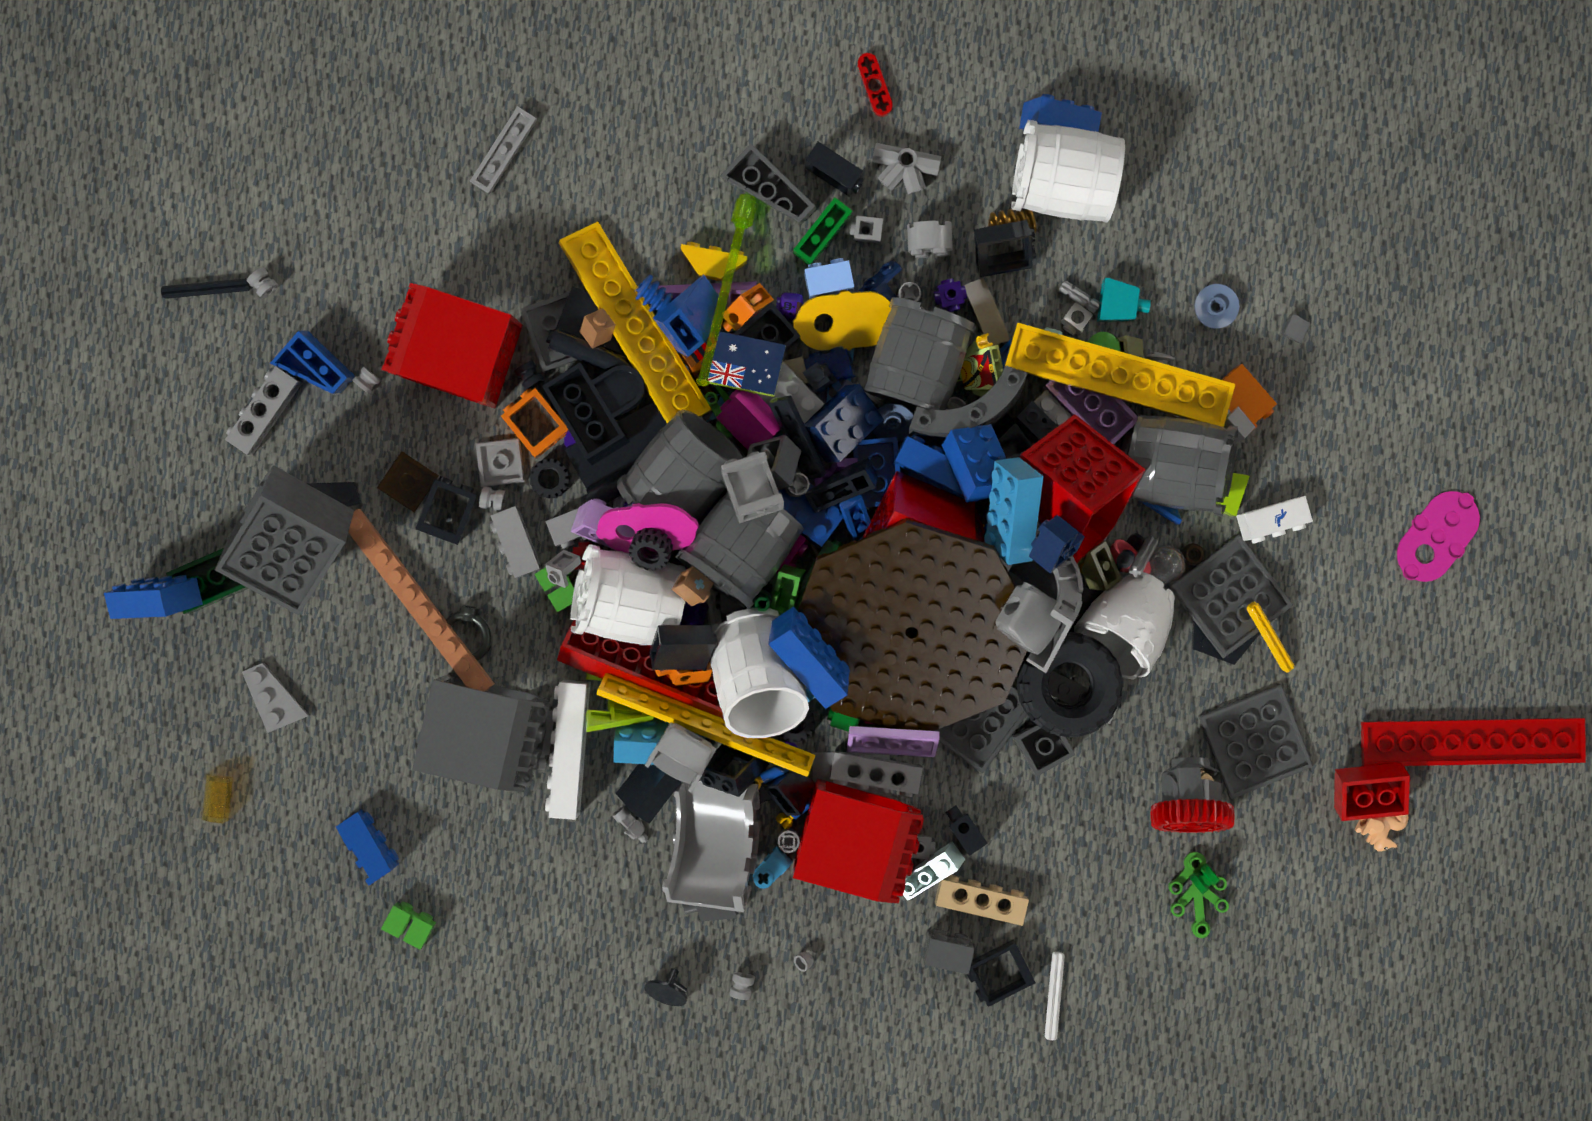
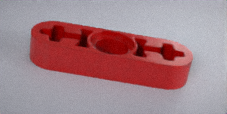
[857,53,892,117]

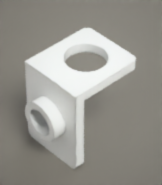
[1061,302,1093,335]

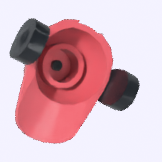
[1110,533,1151,574]

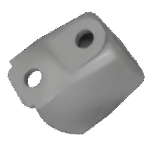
[996,582,1061,655]
[645,722,716,793]

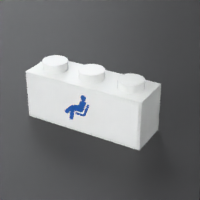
[1236,496,1313,543]

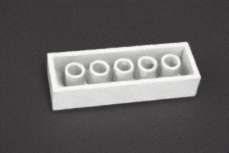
[545,680,591,820]

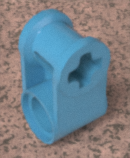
[753,846,793,889]

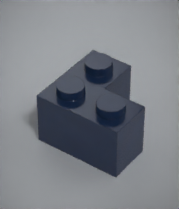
[1029,515,1085,573]

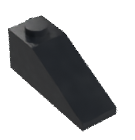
[805,457,878,513]

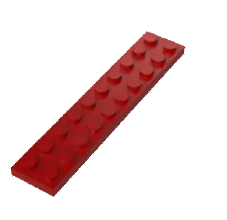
[1361,718,1586,766]

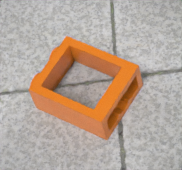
[501,388,569,458]

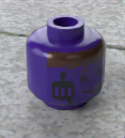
[776,292,804,322]

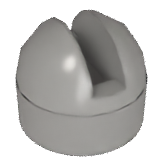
[794,952,814,972]

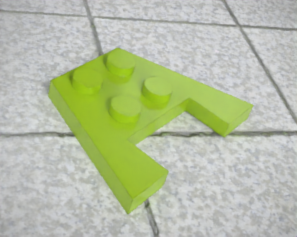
[586,673,654,732]

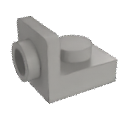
[545,550,581,588]

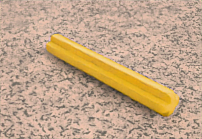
[1247,601,1294,673]

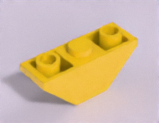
[681,242,748,281]

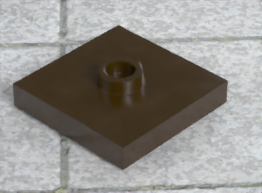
[377,451,439,513]

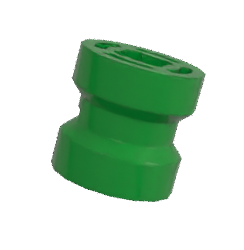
[1189,863,1220,894]

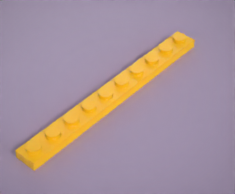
[596,673,816,777]

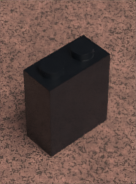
[649,625,717,670]
[616,764,682,824]

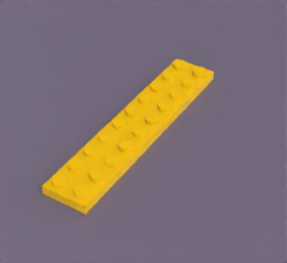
[559,222,712,423]
[1005,323,1236,427]

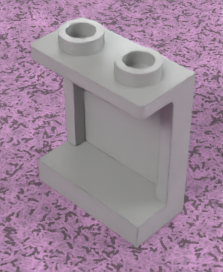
[721,452,784,524]

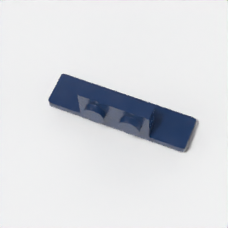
[827,260,902,325]

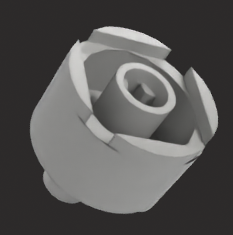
[907,221,953,258]

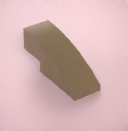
[963,278,1010,346]

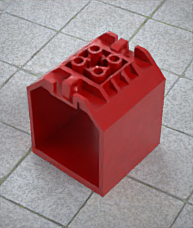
[381,283,523,409]
[1020,414,1146,564]
[862,471,985,543]
[793,778,924,904]

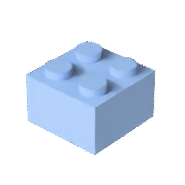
[804,258,854,299]

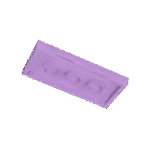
[847,726,940,757]

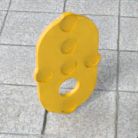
[793,290,891,351]

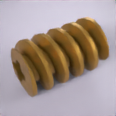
[988,209,1036,233]

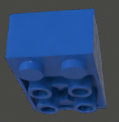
[653,275,728,357]

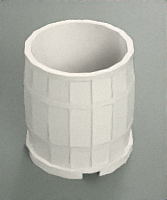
[1011,120,1125,223]
[570,545,686,645]
[711,608,809,738]

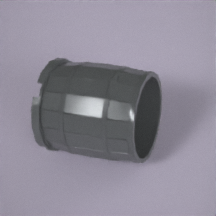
[864,297,976,410]
[617,409,744,522]
[1128,415,1239,517]
[675,491,804,610]

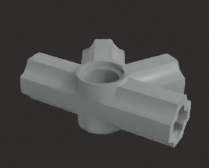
[872,143,941,194]

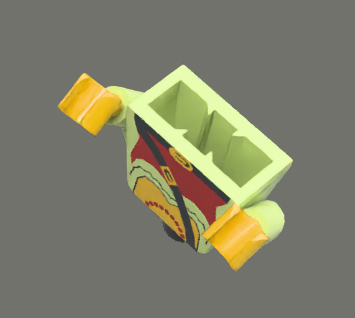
[957,333,1003,397]

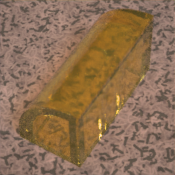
[202,774,233,824]

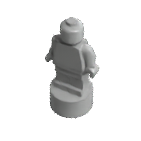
[612,804,648,843]

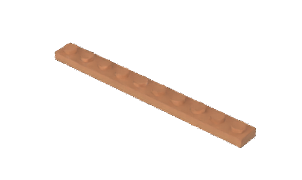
[348,509,495,691]

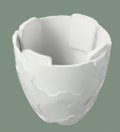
[1074,572,1175,680]

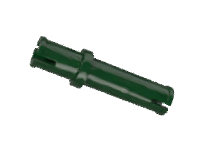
[754,581,772,612]

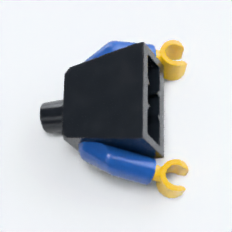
[754,765,815,829]

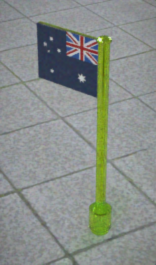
[696,194,786,397]

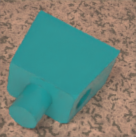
[1097,277,1151,322]

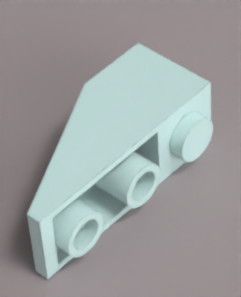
[903,842,965,900]

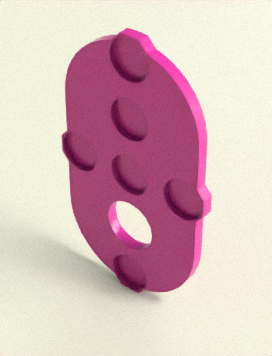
[1397,491,1480,582]
[596,503,699,553]

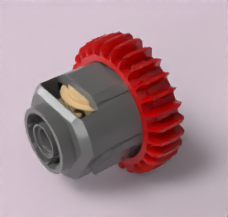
[1150,757,1235,833]

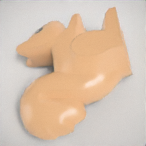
[1355,815,1408,851]

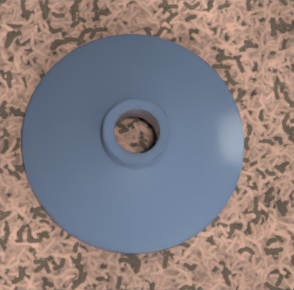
[1194,284,1239,329]
[872,403,914,442]

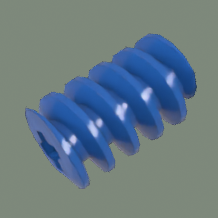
[634,275,673,315]

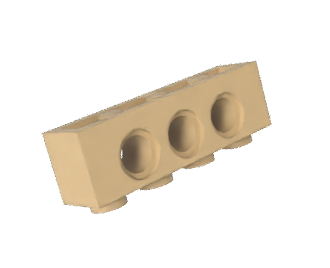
[935,875,1029,926]

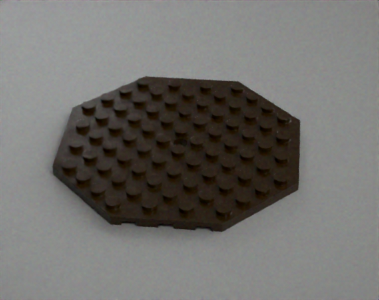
[797,518,1027,731]

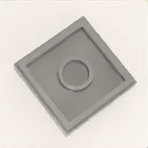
[475,438,525,487]

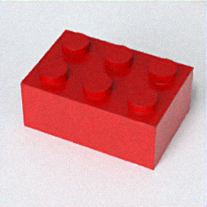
[1334,763,1410,821]

